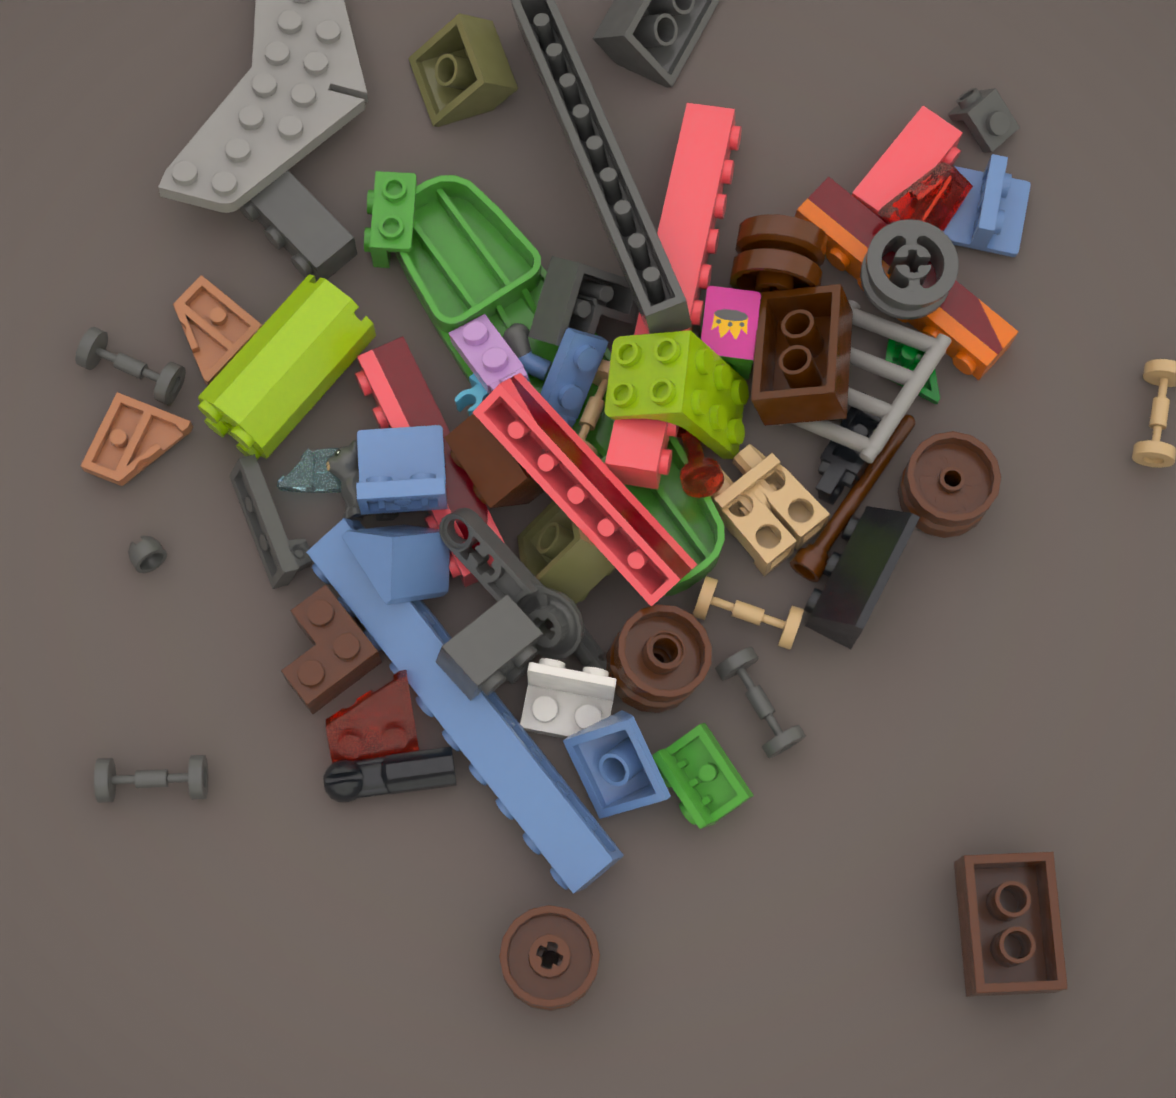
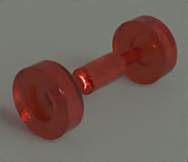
[677,426,724,498]

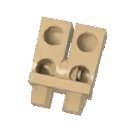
[704,444,830,576]

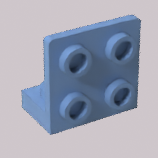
[356,425,448,515]

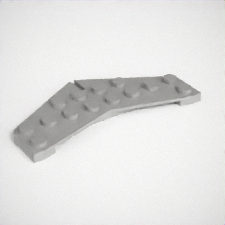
[158,0,368,213]

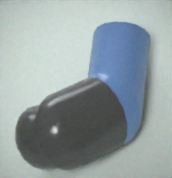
[503,323,552,381]

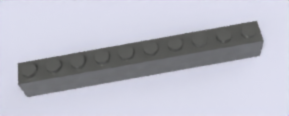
[511,0,692,334]

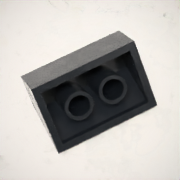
[804,506,920,649]

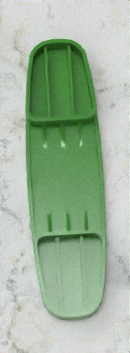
[395,175,725,596]

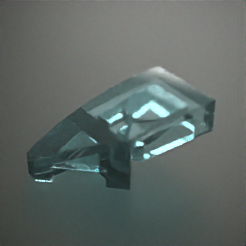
[277,448,341,493]

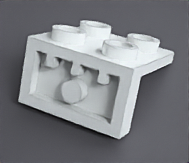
[520,658,617,739]

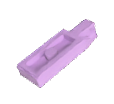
[449,314,529,394]

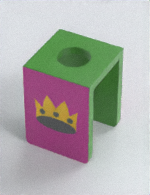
[700,286,761,380]

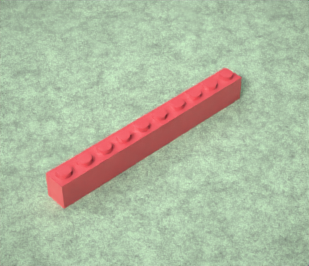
[605,103,742,490]

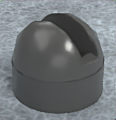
[128,535,167,573]

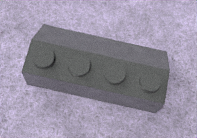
[593,0,720,87]

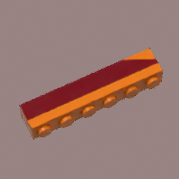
[795,177,1019,380]

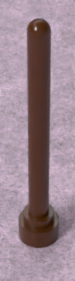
[790,414,915,582]

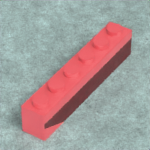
[354,336,504,587]
[472,373,698,607]

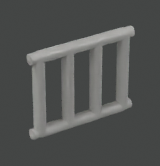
[779,300,952,463]

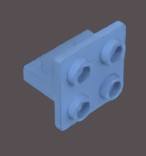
[939,154,1031,257]

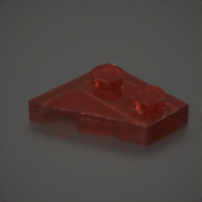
[878,162,973,231]
[325,670,419,764]

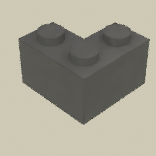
[528,256,638,346]
[436,594,543,701]

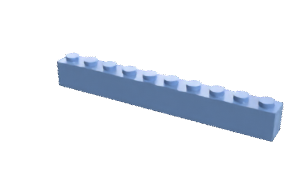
[306,518,624,894]

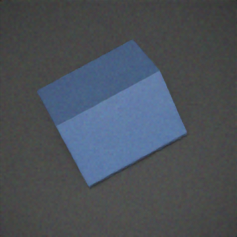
[342,524,450,605]
[563,710,671,819]

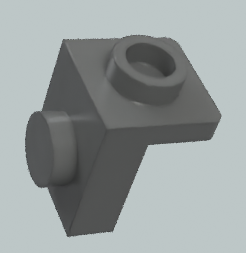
[948,88,1020,153]

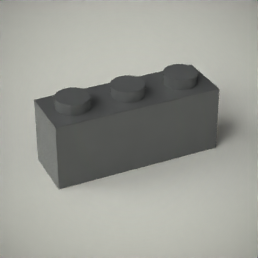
[239,170,357,281]

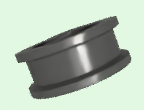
[860,219,959,320]

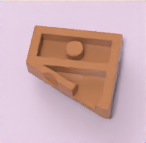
[173,275,262,386]
[81,392,193,486]

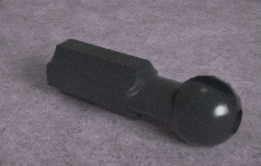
[323,747,457,803]

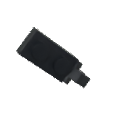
[816,392,881,505]

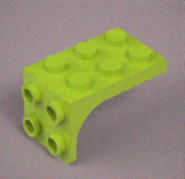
[604,330,749,459]

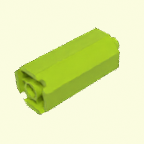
[197,274,376,460]

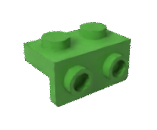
[364,171,417,268]
[652,723,754,829]

